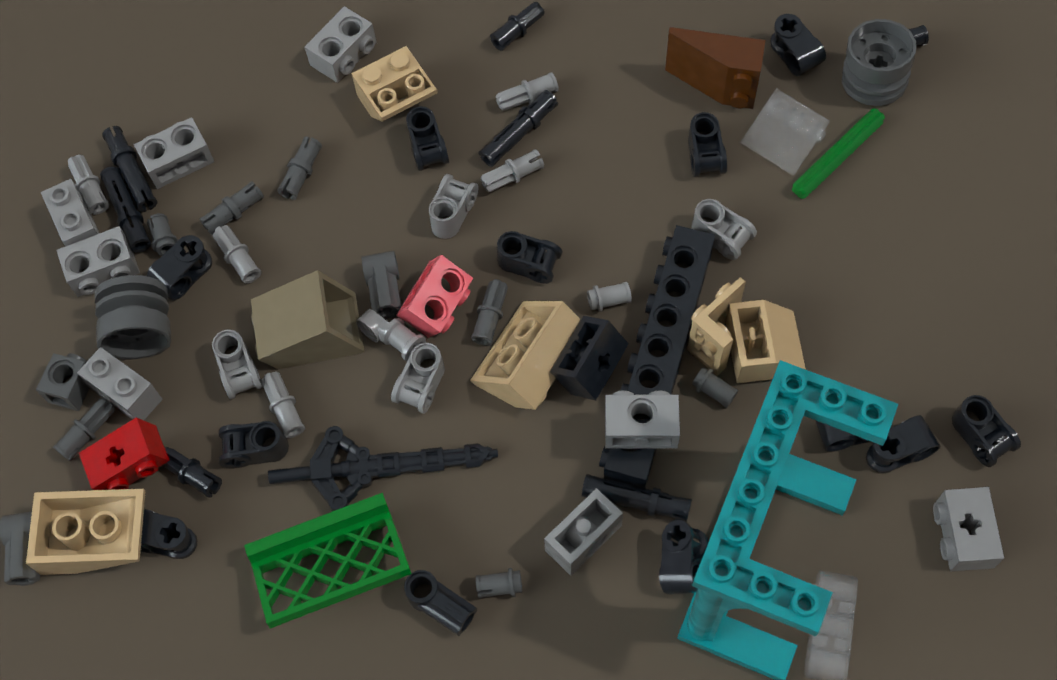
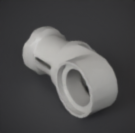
[356,309,426,362]

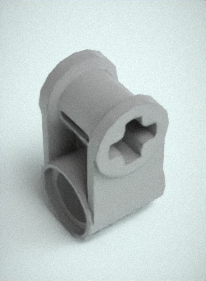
[429,174,479,239]
[692,199,757,260]
[212,329,263,400]
[391,343,445,414]

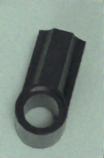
[404,570,477,636]

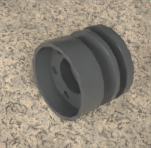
[842,19,916,106]
[94,275,171,359]

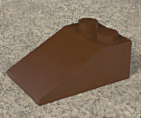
[665,27,766,109]

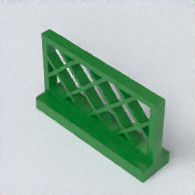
[244,493,412,629]

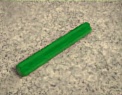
[792,108,885,199]

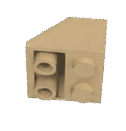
[351,46,437,122]
[725,300,806,383]

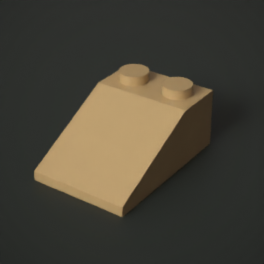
[26,489,145,575]

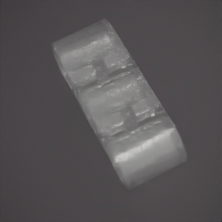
[805,570,858,680]

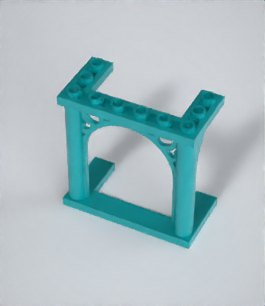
[677,360,899,680]

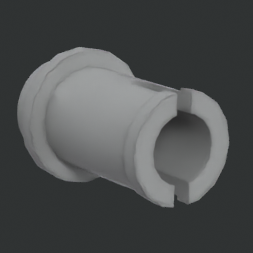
[587,282,632,312]

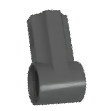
[361,251,401,319]
[0,512,40,586]

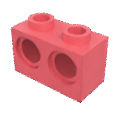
[396,255,473,338]

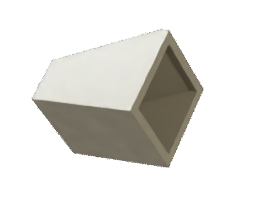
[251,270,365,370]

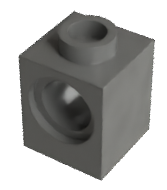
[36,353,89,411]

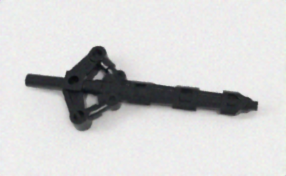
[268,426,498,511]

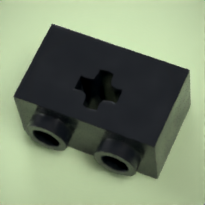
[550,316,629,401]

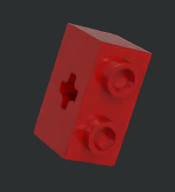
[79,417,170,490]

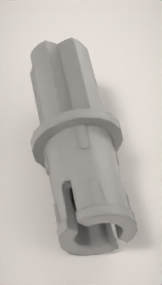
[496,72,559,111]
[481,149,544,192]
[68,154,109,215]
[213,225,261,284]
[261,371,305,438]

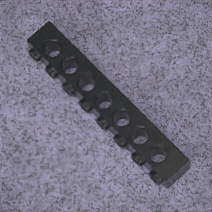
[599,225,715,488]

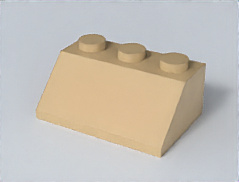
[470,301,581,410]

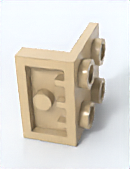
[687,277,746,376]

